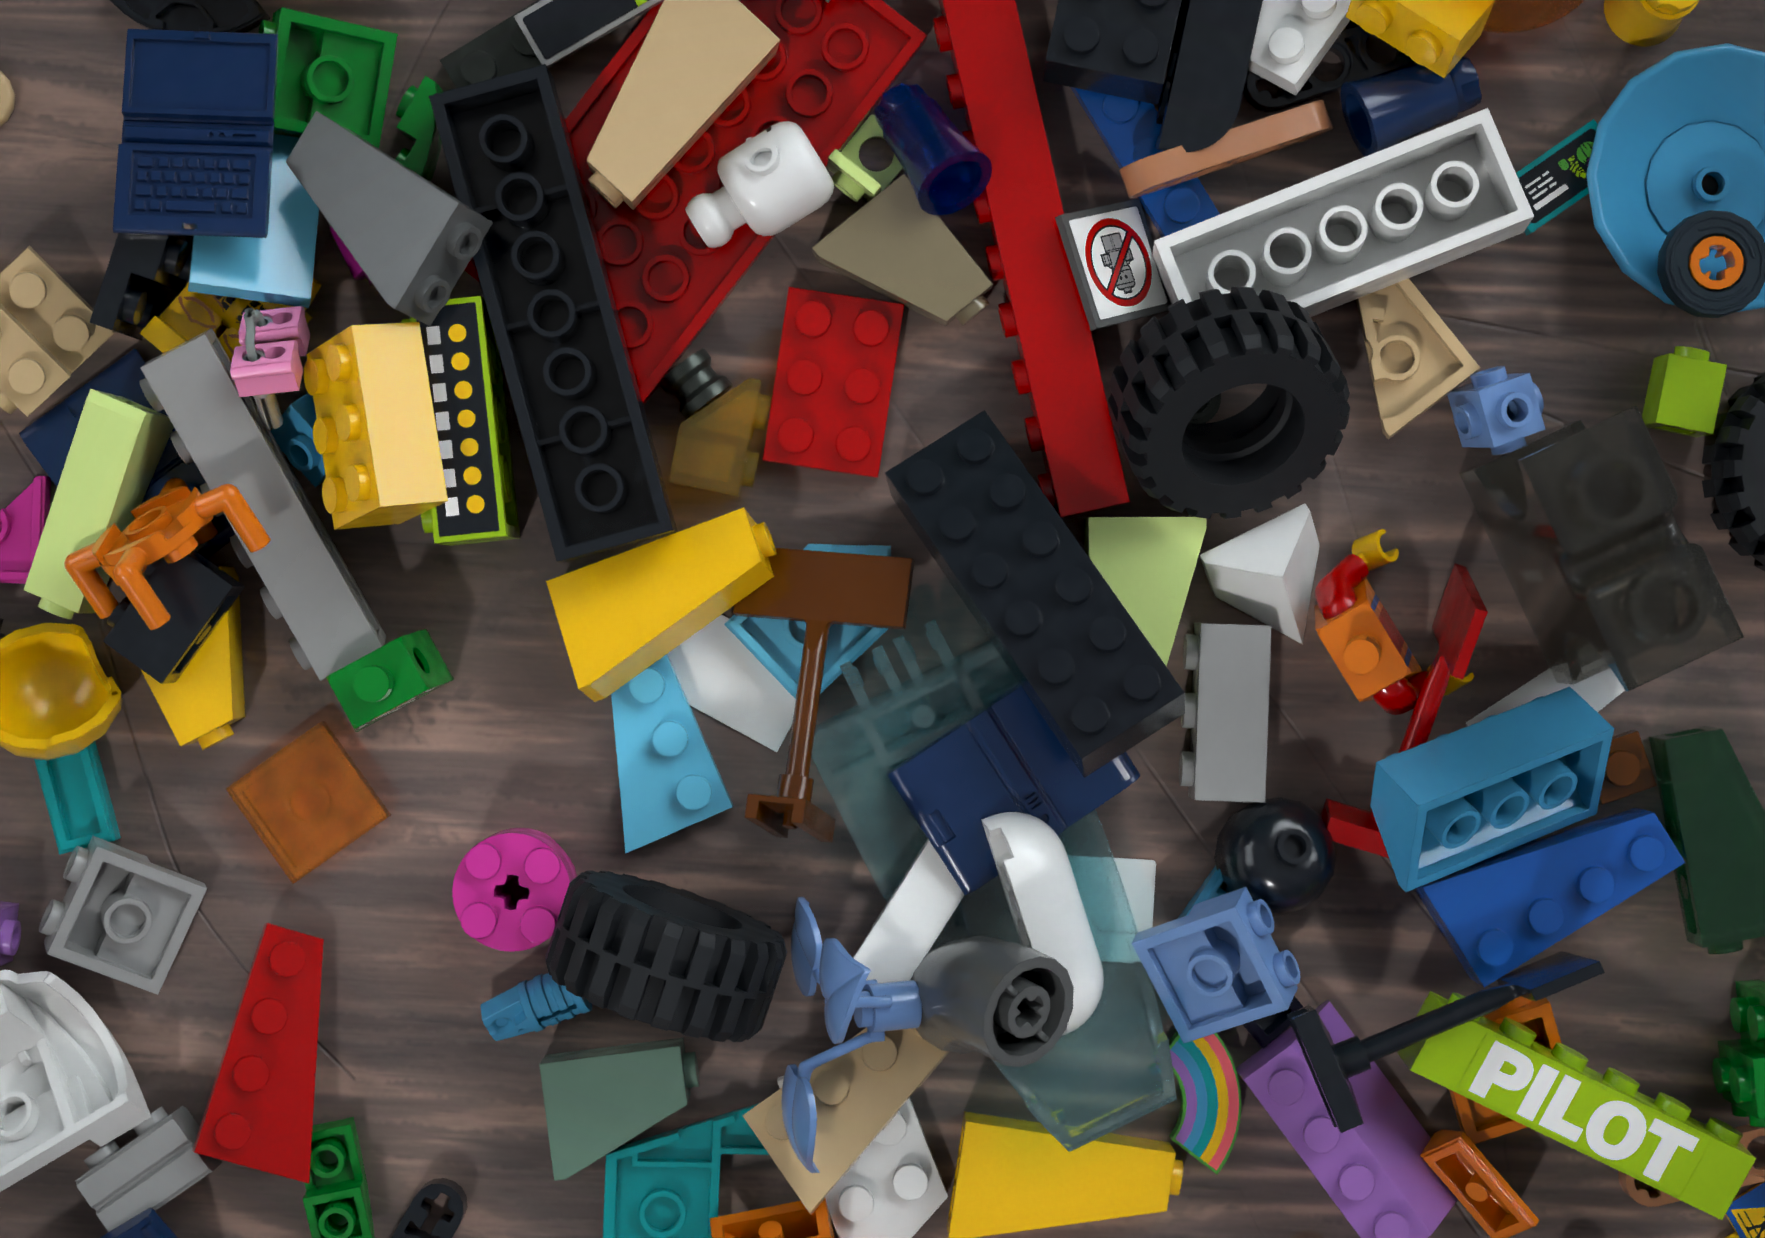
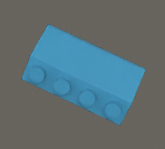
[1370,686,1614,892]

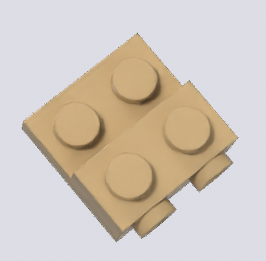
[0,245,115,417]

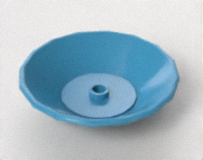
[1586,43,1765,312]

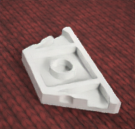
[777,1076,948,1238]

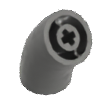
[911,935,1074,1067]

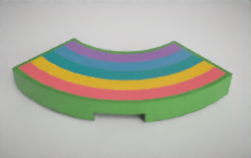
[1159,1031,1241,1175]

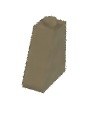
[812,174,993,327]

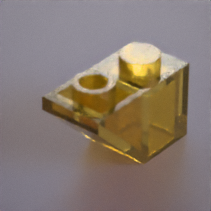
[668,378,771,498]

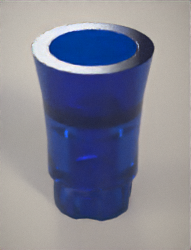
[874,83,992,215]

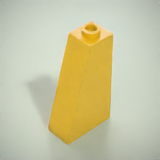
[546,507,777,702]
[947,1111,1183,1238]

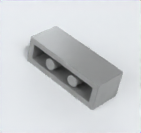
[1179,623,1272,803]

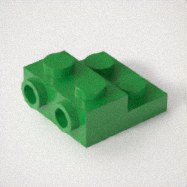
[258,7,398,148]
[1712,979,1765,1127]

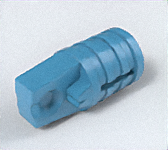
[480,972,592,1041]

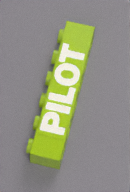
[1397,991,1756,1220]

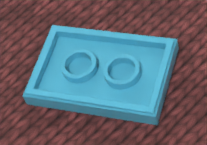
[188,134,319,308]

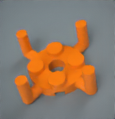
[64,478,271,630]

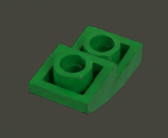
[396,76,444,182]
[303,1117,375,1238]

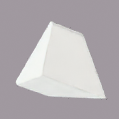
[1200,503,1320,645]

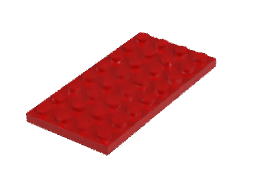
[464,0,927,406]

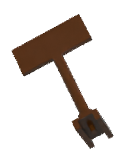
[733,548,915,843]

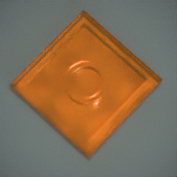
[226,721,392,884]

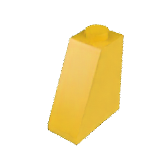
[141,566,245,750]

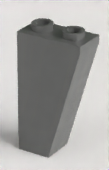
[286,111,493,326]

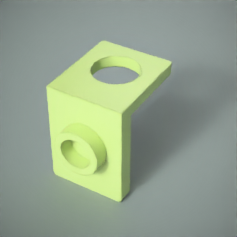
[828,114,916,202]

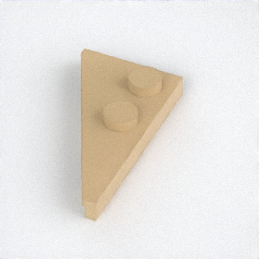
[1356,278,1480,440]

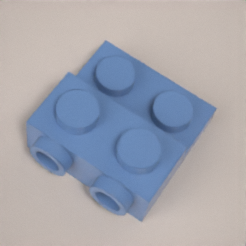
[1131,887,1300,1043]

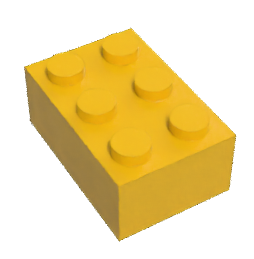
[304,322,448,530]

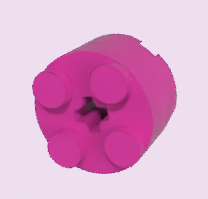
[452,828,577,952]

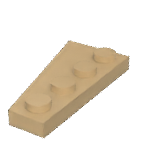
[742,1027,949,1215]

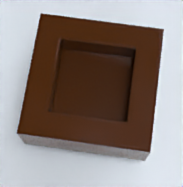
[1599,730,1657,805]

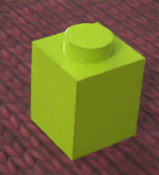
[1640,346,1727,438]

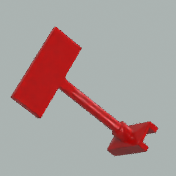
[1320,563,1488,858]

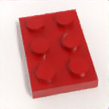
[763,287,904,478]

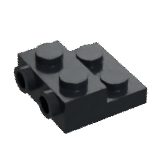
[89,229,194,341]

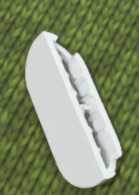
[981,812,1104,1036]

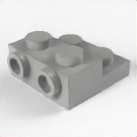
[39,836,207,995]

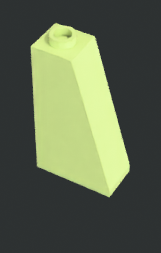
[24,389,174,620]
[1084,517,1207,667]

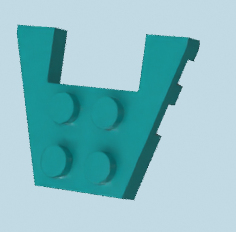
[602,1102,769,1238]

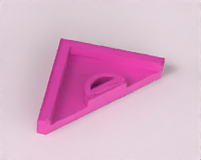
[0,476,51,584]

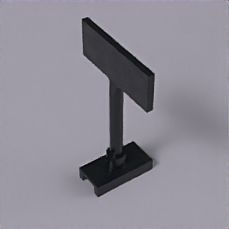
[1286,951,1605,1133]

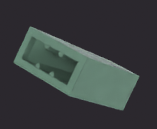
[539,1037,699,1181]

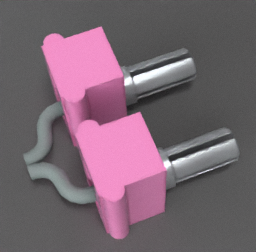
[230,306,310,430]

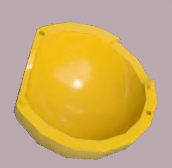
[0,623,123,761]

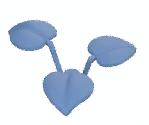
[782,897,922,1173]

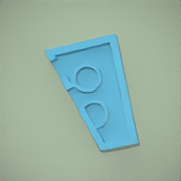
[611,654,734,853]

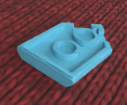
[724,544,891,699]

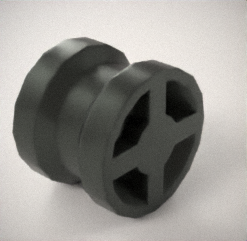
[659,348,733,421]

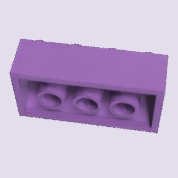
[1236,1000,1458,1238]

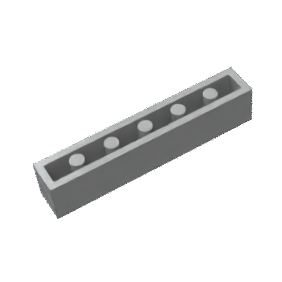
[139,328,386,681]

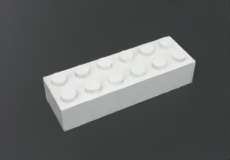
[1152,108,1534,317]

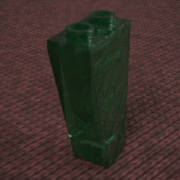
[1649,726,1765,954]

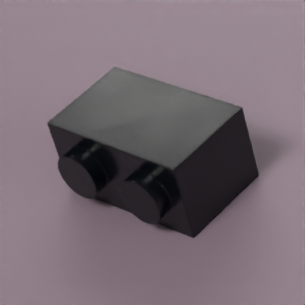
[103,550,245,684]

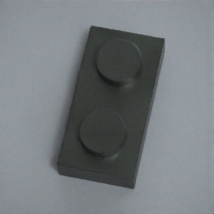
[440,0,541,88]

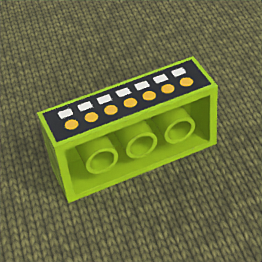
[401,296,520,546]

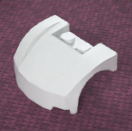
[0,969,151,1192]

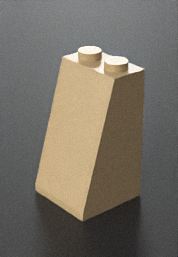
[587,0,780,210]

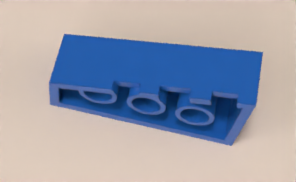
[1415,807,1686,988]

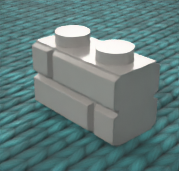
[75,1106,223,1232]

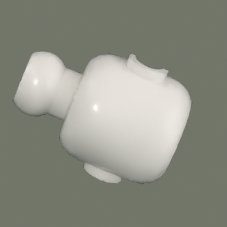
[685,121,834,248]

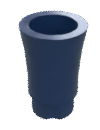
[1340,56,1482,156]

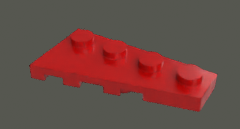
[193,923,324,1183]

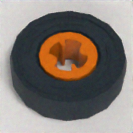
[1657,210,1765,318]

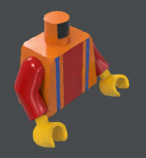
[1314,529,1474,715]

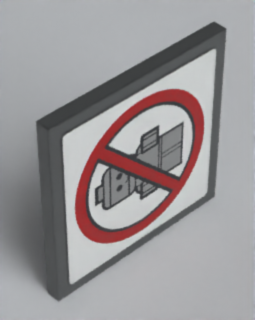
[1055,198,1172,331]

